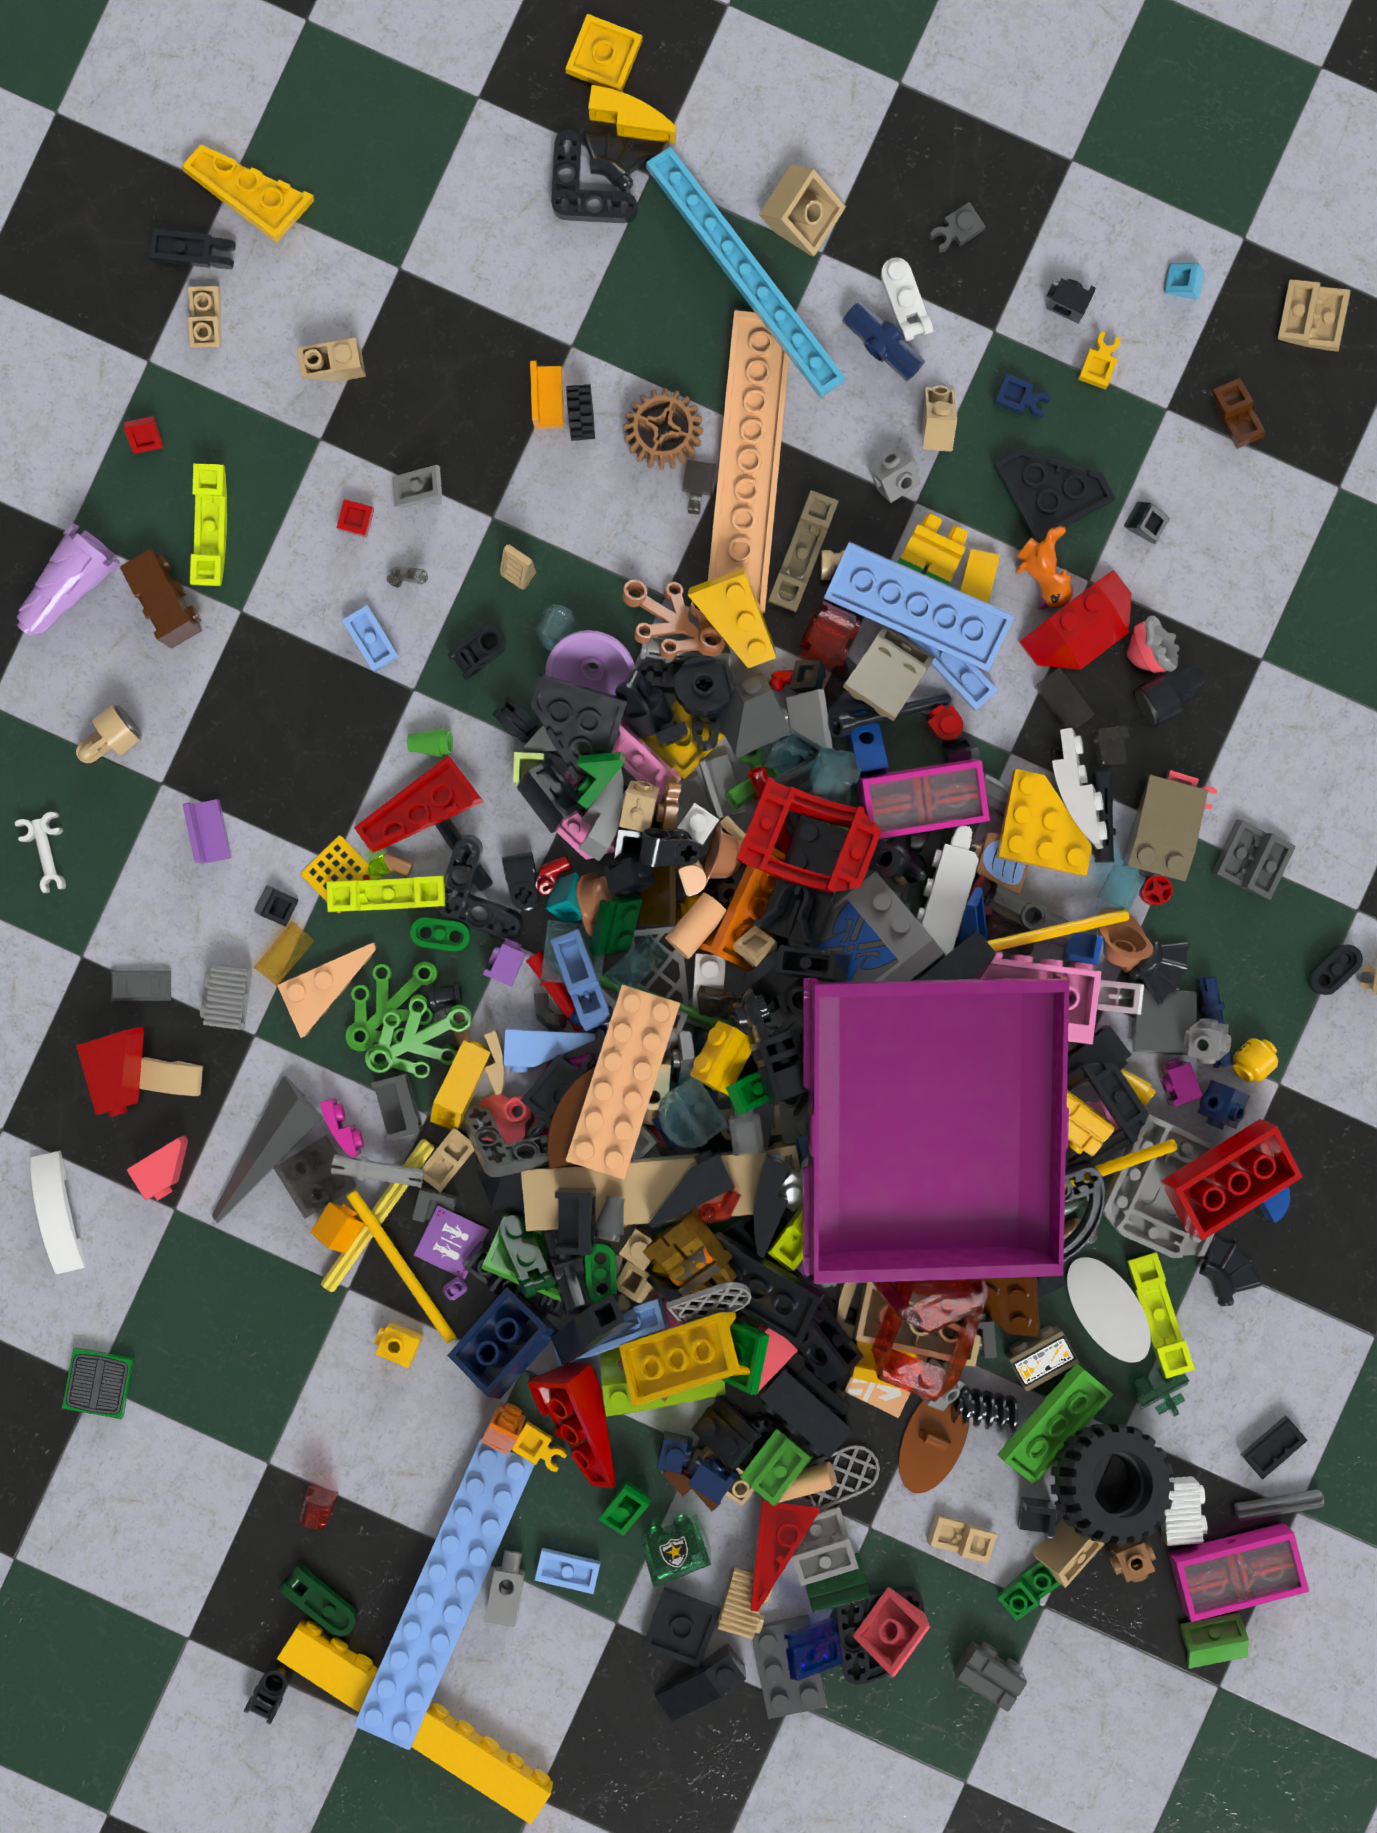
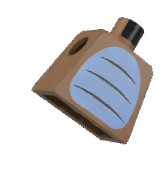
[969,832,1029,894]

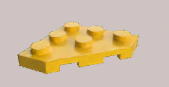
[996,769,1092,877]

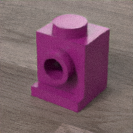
[1160,1058,1203,1107]

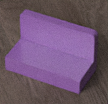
[183,799,232,864]

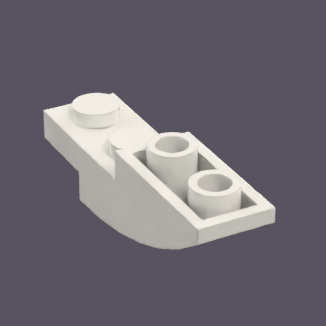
[1052,728,1108,849]

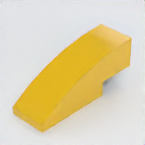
[588,85,676,144]

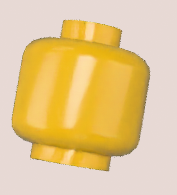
[1233,1038,1278,1083]

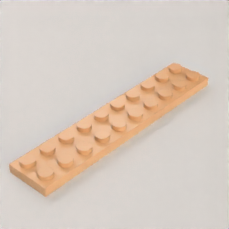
[708,310,789,613]

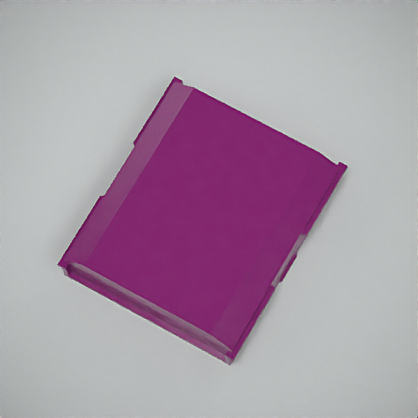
[803,973,1069,1284]

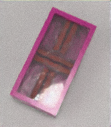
[856,759,990,839]
[1168,1523,1309,1622]

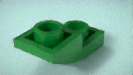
[997,1560,1061,1621]

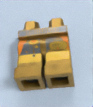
[642,1209,737,1298]

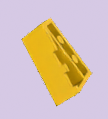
[688,567,776,668]

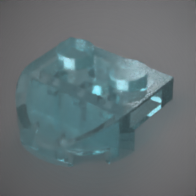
[658,1076,728,1148]

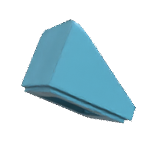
[1164,263,1204,299]

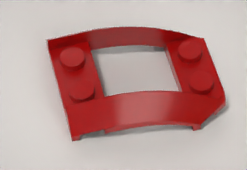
[736,777,882,892]

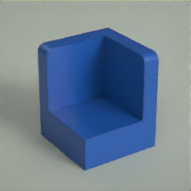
[1062,932,1103,966]

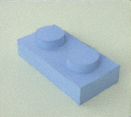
[342,605,400,673]
[535,1548,601,1594]

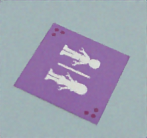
[414,1205,489,1280]

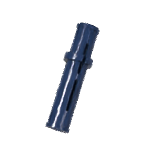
[1197,976,1233,1068]

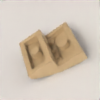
[1278,280,1351,352]

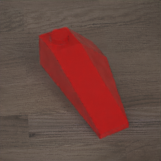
[527,1363,616,1488]

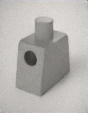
[484,1550,526,1627]

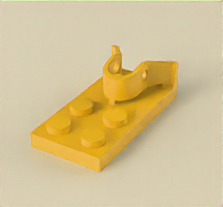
[619,1312,750,1406]

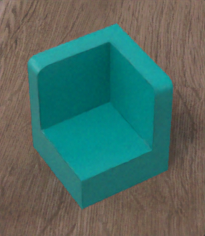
[546,872,582,925]

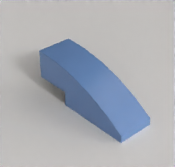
[551,929,612,1031]

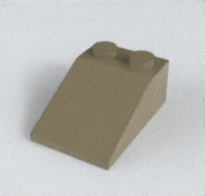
[1122,774,1208,882]

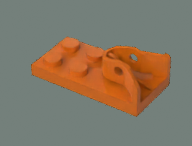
[699,848,786,972]

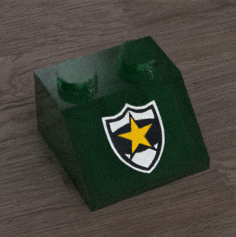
[641,1514,711,1588]

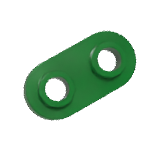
[410,917,471,952]
[585,1242,618,1303]

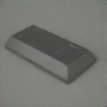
[111,971,171,1001]

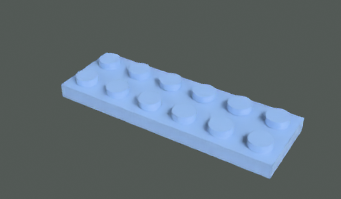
[824,541,1015,672]

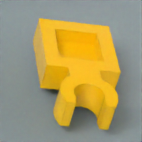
[1078,331,1121,390]
[511,1421,567,1472]

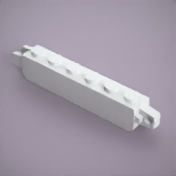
[916,825,979,955]

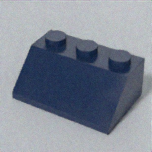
[447,1287,559,1399]

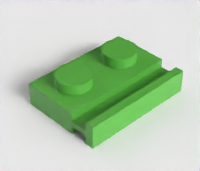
[740,1428,812,1506]

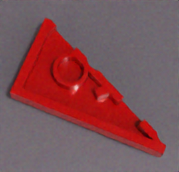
[750,1501,820,1612]

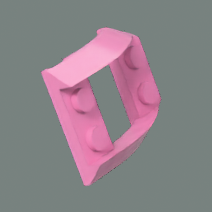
[556,721,681,860]

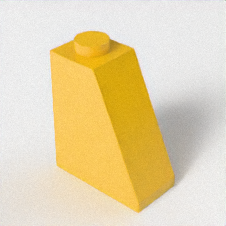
[430,1040,491,1131]

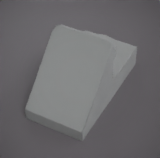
[392,465,442,508]

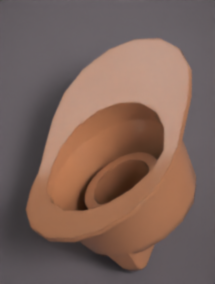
[699,823,743,893]
[575,873,617,938]
[1097,908,1153,973]

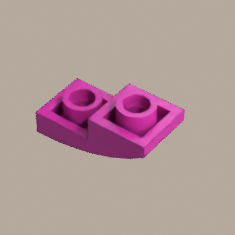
[320,1098,364,1157]

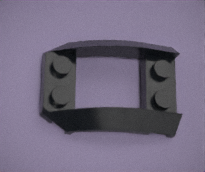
[1065,1063,1149,1184]

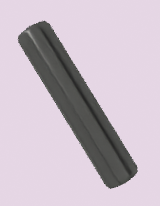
[1234,1489,1325,1521]

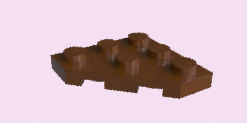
[951,1277,1040,1337]

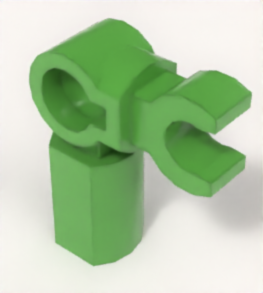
[725,747,779,809]

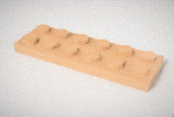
[566,985,680,1180]

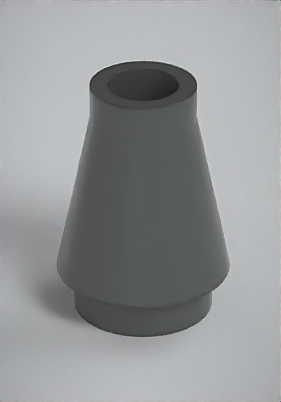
[594,1195,625,1242]

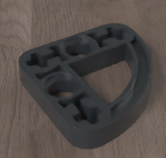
[1063,1162,1105,1262]
[836,1587,924,1685]

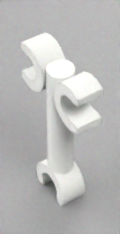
[15,812,66,893]

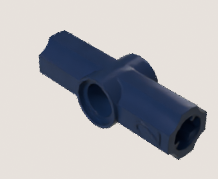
[842,301,925,382]

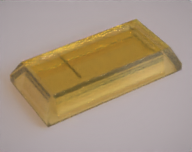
[254,921,315,986]

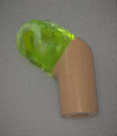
[367,853,414,879]

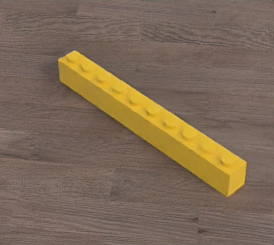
[277,1619,553,1825]

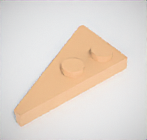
[277,943,377,1038]

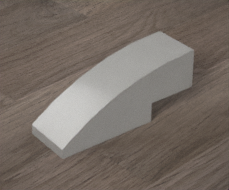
[579,767,623,861]

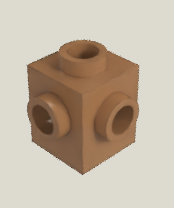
[1109,1540,1156,1582]

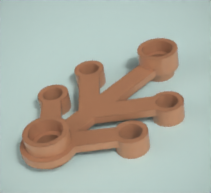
[622,580,725,660]

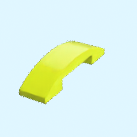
[190,463,227,586]
[326,876,446,912]
[1127,1252,1195,1378]

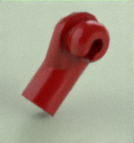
[768,670,806,693]
[536,855,572,895]

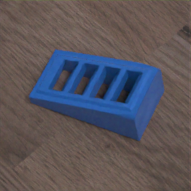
[957,887,988,946]

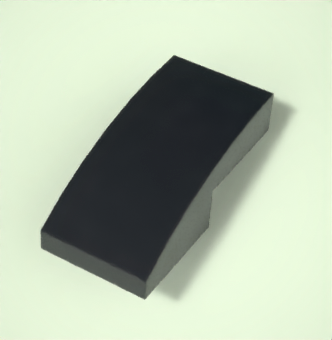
[462,1241,522,1296]

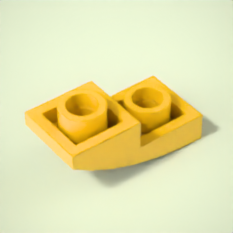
[961,549,1000,603]

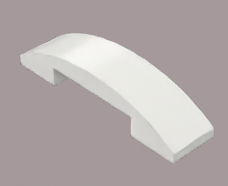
[30,1150,87,1274]

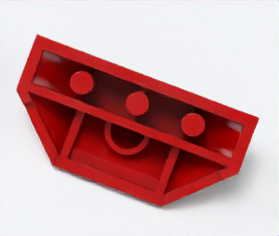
[1019,570,1132,670]

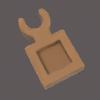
[655,776,681,829]

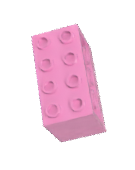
[981,952,1101,1044]

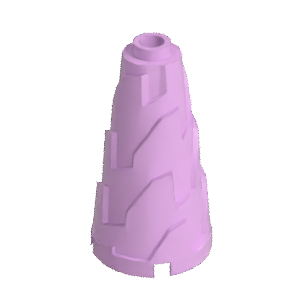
[17,524,121,636]

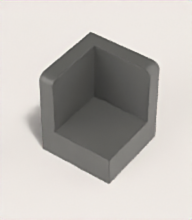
[412,1187,458,1222]

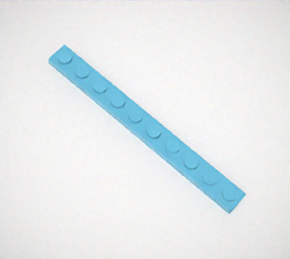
[646,146,846,399]

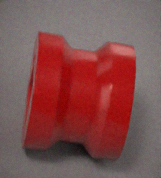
[1138,875,1173,905]

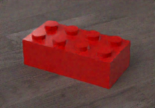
[1160,1119,1303,1241]

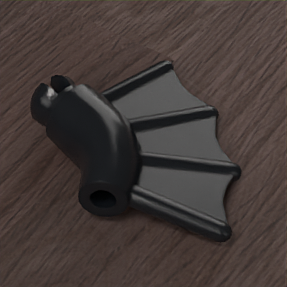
[583,132,652,192]
[1125,941,1190,1005]
[1199,1234,1262,1307]

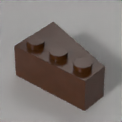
[120,549,202,649]

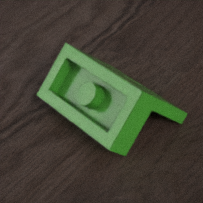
[1180,1613,1249,1669]

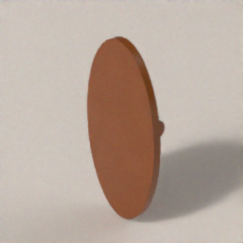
[899,1400,970,1493]

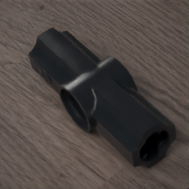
[540,1229,591,1315]

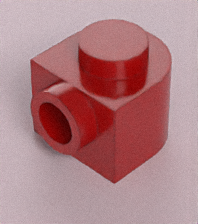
[925,704,963,742]

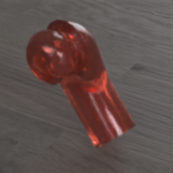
[699,1189,742,1224]

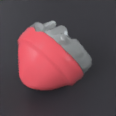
[1127,616,1179,674]

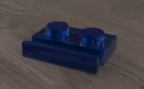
[784,1618,843,1681]

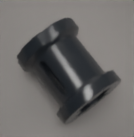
[429,981,463,1011]

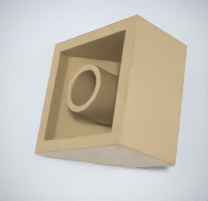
[759,165,846,256]

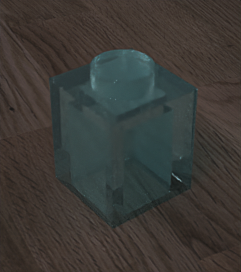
[1097,862,1146,910]

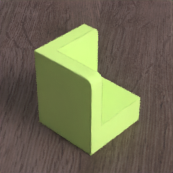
[513,752,547,785]

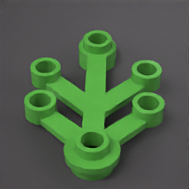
[346,961,438,1051]
[365,995,471,1078]

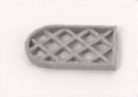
[666,1282,752,1325]
[805,1444,880,1511]

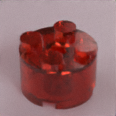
[797,600,861,670]

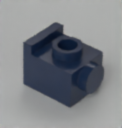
[657,1430,693,1474]
[688,1456,739,1505]

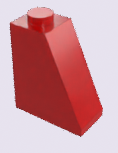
[76,1027,144,1117]

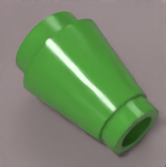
[407,728,453,757]

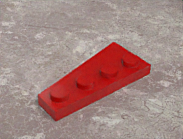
[354,755,484,853]

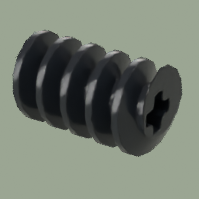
[951,1386,1018,1435]

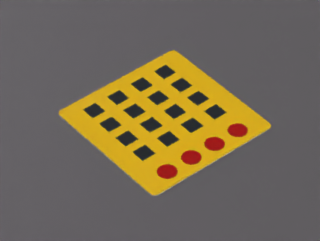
[300,835,378,913]

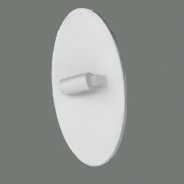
[1067,1257,1151,1363]

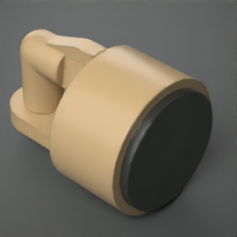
[76,704,142,763]

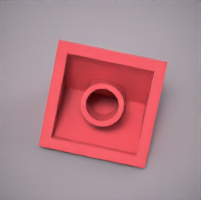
[853,1587,930,1677]

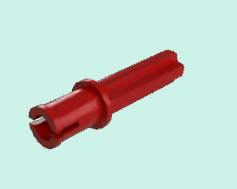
[526,950,584,1032]

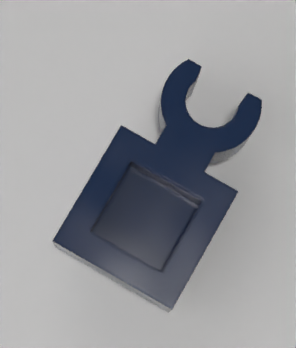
[994,373,1051,418]

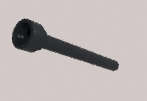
[828,693,951,738]

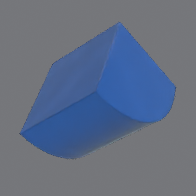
[1259,1187,1290,1223]

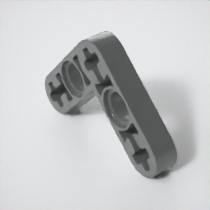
[464,1105,549,1177]

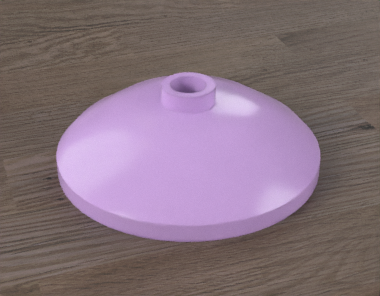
[546,630,635,696]

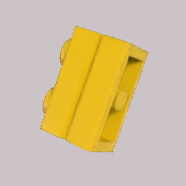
[689,1021,755,1096]
[1067,1090,1115,1156]

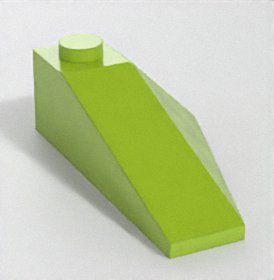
[600,1347,726,1416]

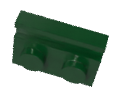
[589,893,642,957]
[805,1553,871,1613]

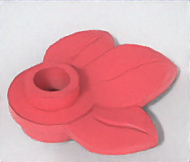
[479,1094,533,1144]

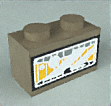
[1005,1325,1079,1392]

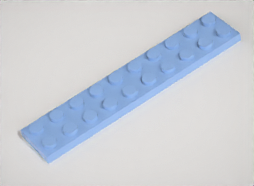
[354,1437,535,1750]

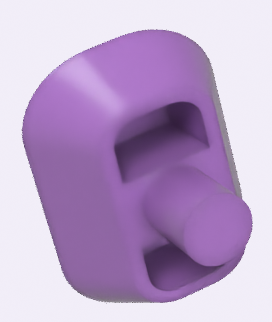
[443,1277,467,1300]

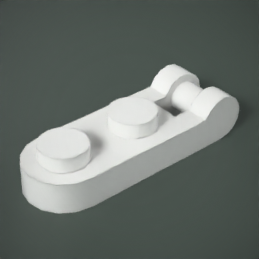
[880,258,933,342]

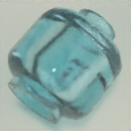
[534,604,577,651]

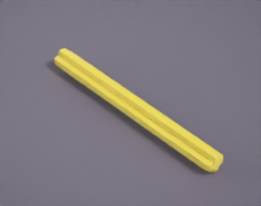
[321,1139,435,1292]

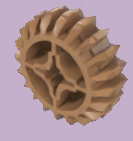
[623,388,704,471]

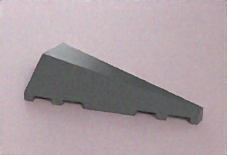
[212,1076,324,1223]

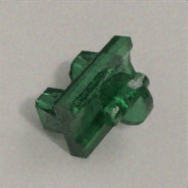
[1133,1367,1190,1417]

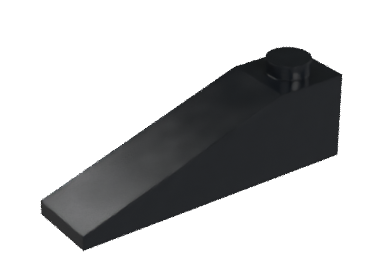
[916,930,997,980]

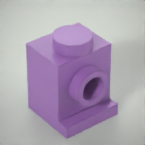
[483,938,526,986]

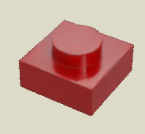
[124,416,163,454]
[336,499,375,538]

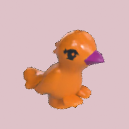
[1015,526,1072,610]

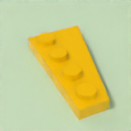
[182,145,314,243]

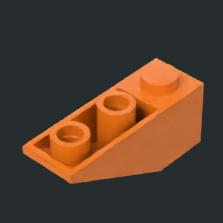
[480,1403,526,1455]

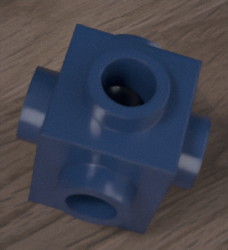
[1197,1080,1250,1130]

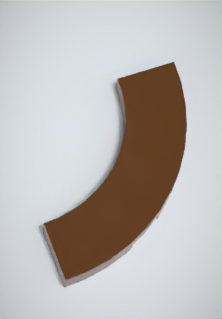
[548,1066,596,1169]

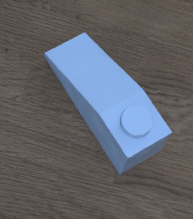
[504,1029,597,1072]

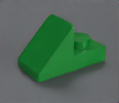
[577,752,626,809]
[725,1069,775,1116]
[598,1479,651,1536]

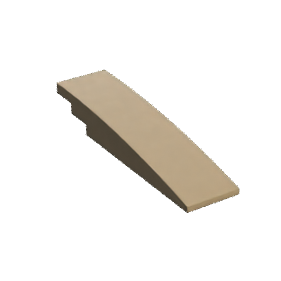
[521,1150,766,1231]

